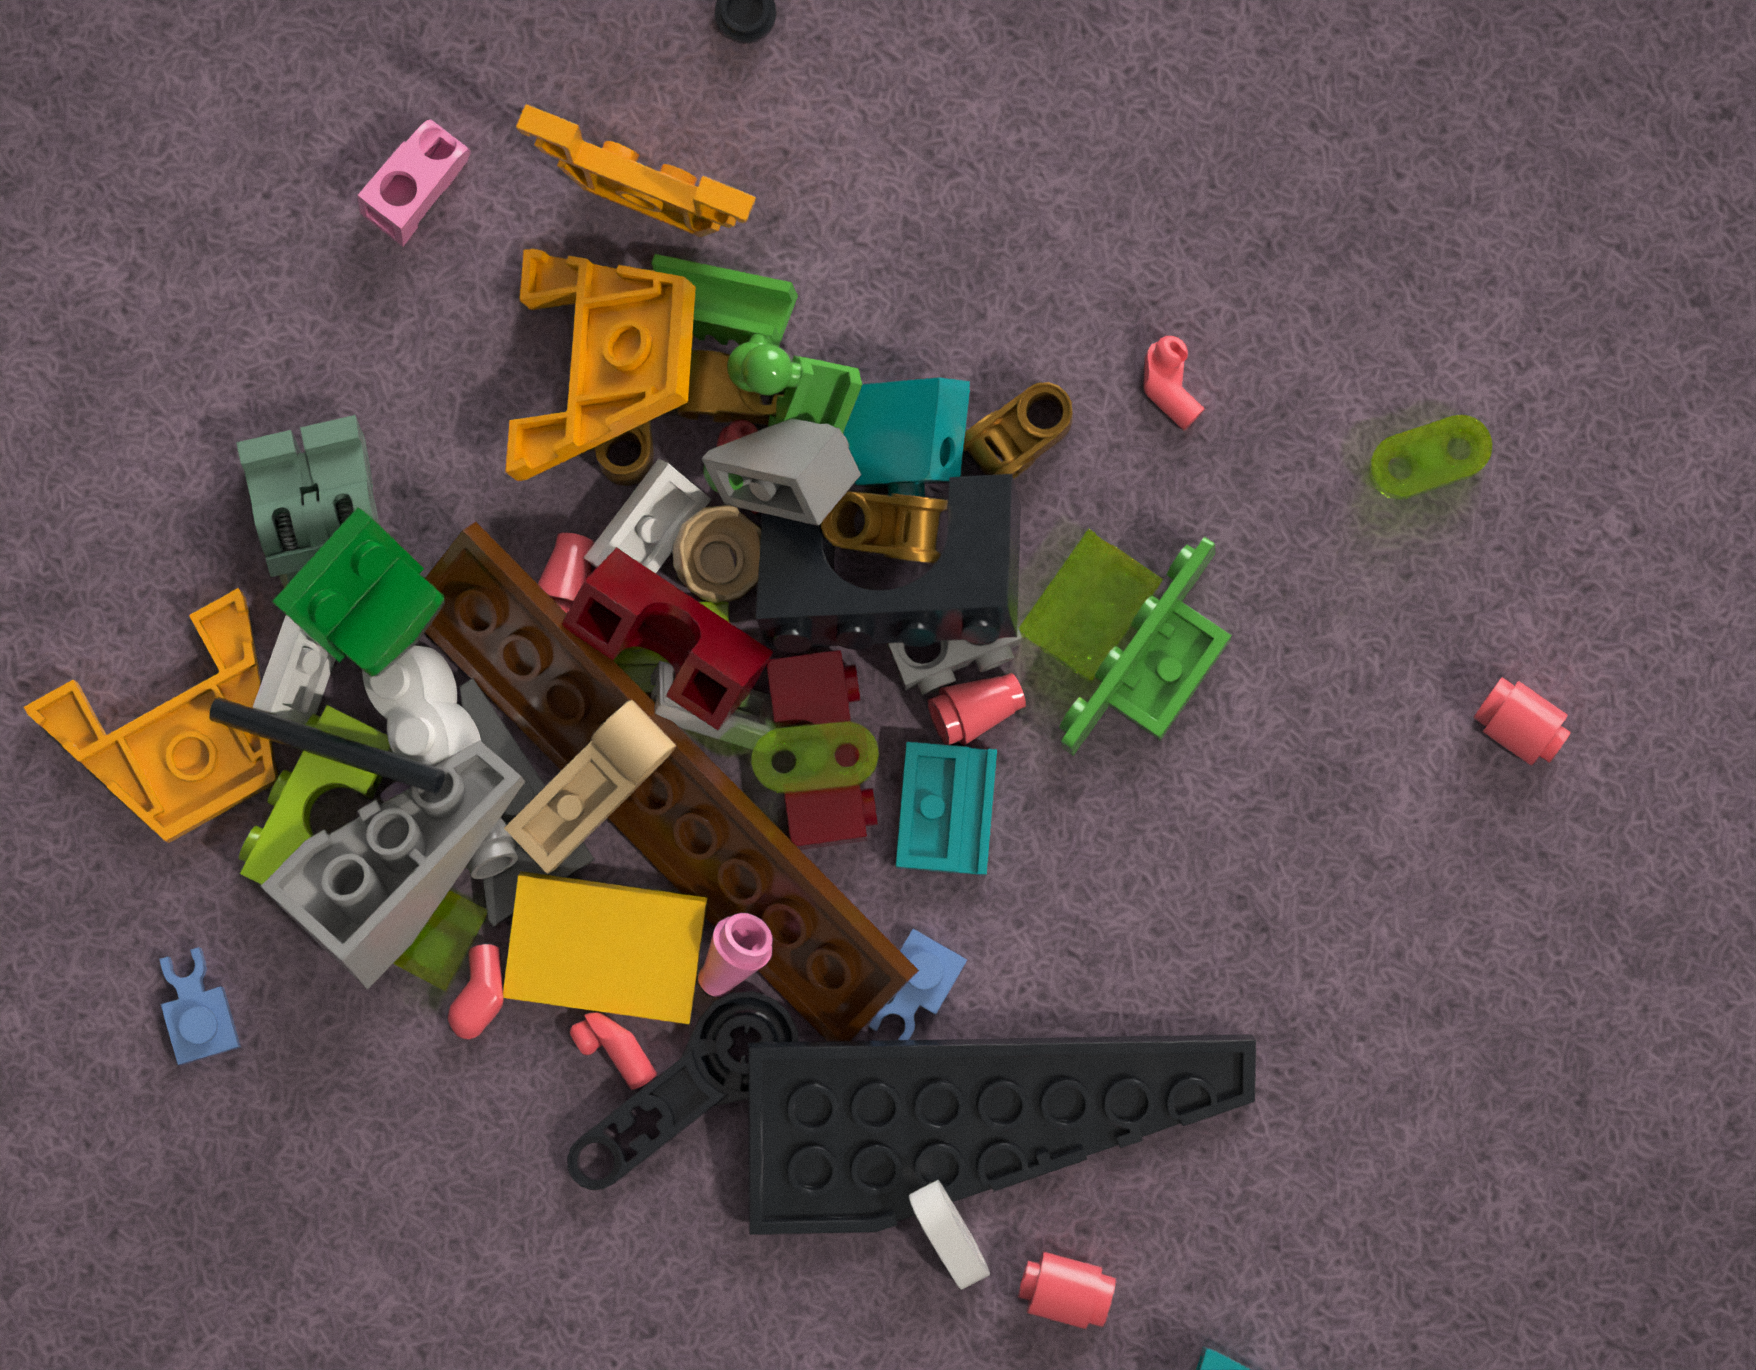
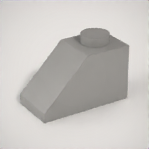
[702,418,861,526]

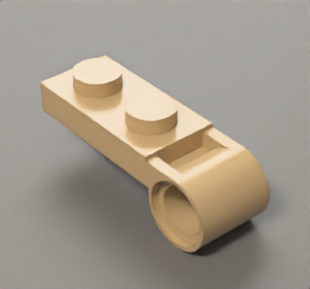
[504,700,677,874]

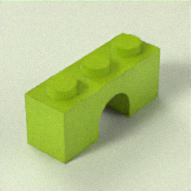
[239,705,393,885]

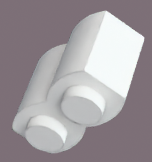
[362,645,481,766]

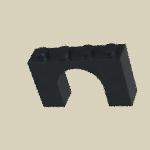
[756,474,1021,653]

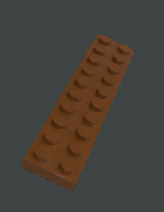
[425,522,919,1041]

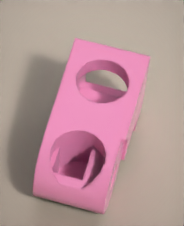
[357,119,471,247]

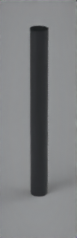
[209,697,445,794]

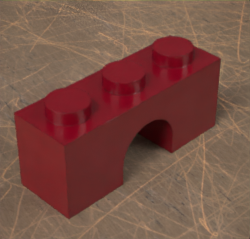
[561,547,773,731]
[767,650,878,850]

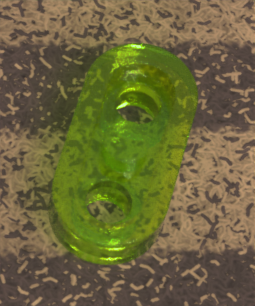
[1369,415,1492,499]
[752,722,879,793]

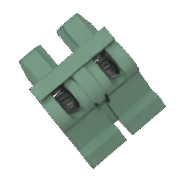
[236,415,379,588]

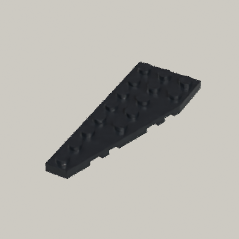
[748,1034,1256,1235]

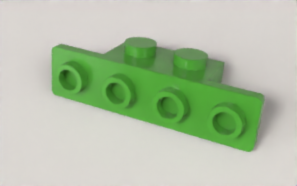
[1059,537,1232,756]

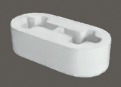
[909,1180,990,1290]

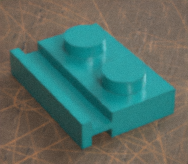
[896,742,997,876]

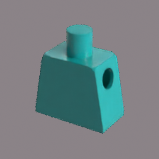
[843,377,970,497]

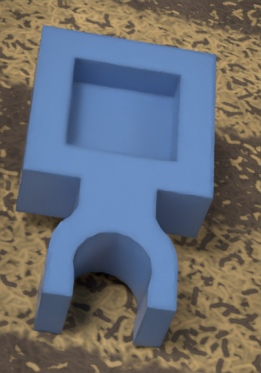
[869,929,967,1040]
[159,947,241,1065]

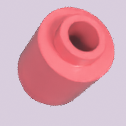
[1473,677,1571,766]
[1018,1251,1116,1329]

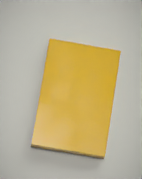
[503,871,707,1024]

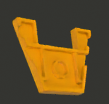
[516,104,756,237]
[505,249,696,481]
[24,588,278,843]

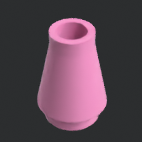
[698,913,772,997]

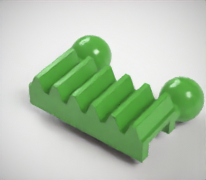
[651,254,798,392]
[703,344,862,493]

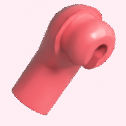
[448,944,503,1039]
[569,1012,657,1090]

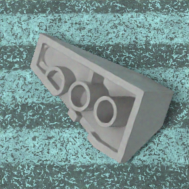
[260,740,525,989]

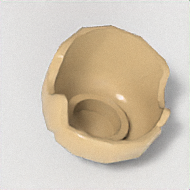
[673,505,761,603]

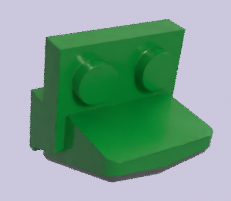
[272,507,444,677]

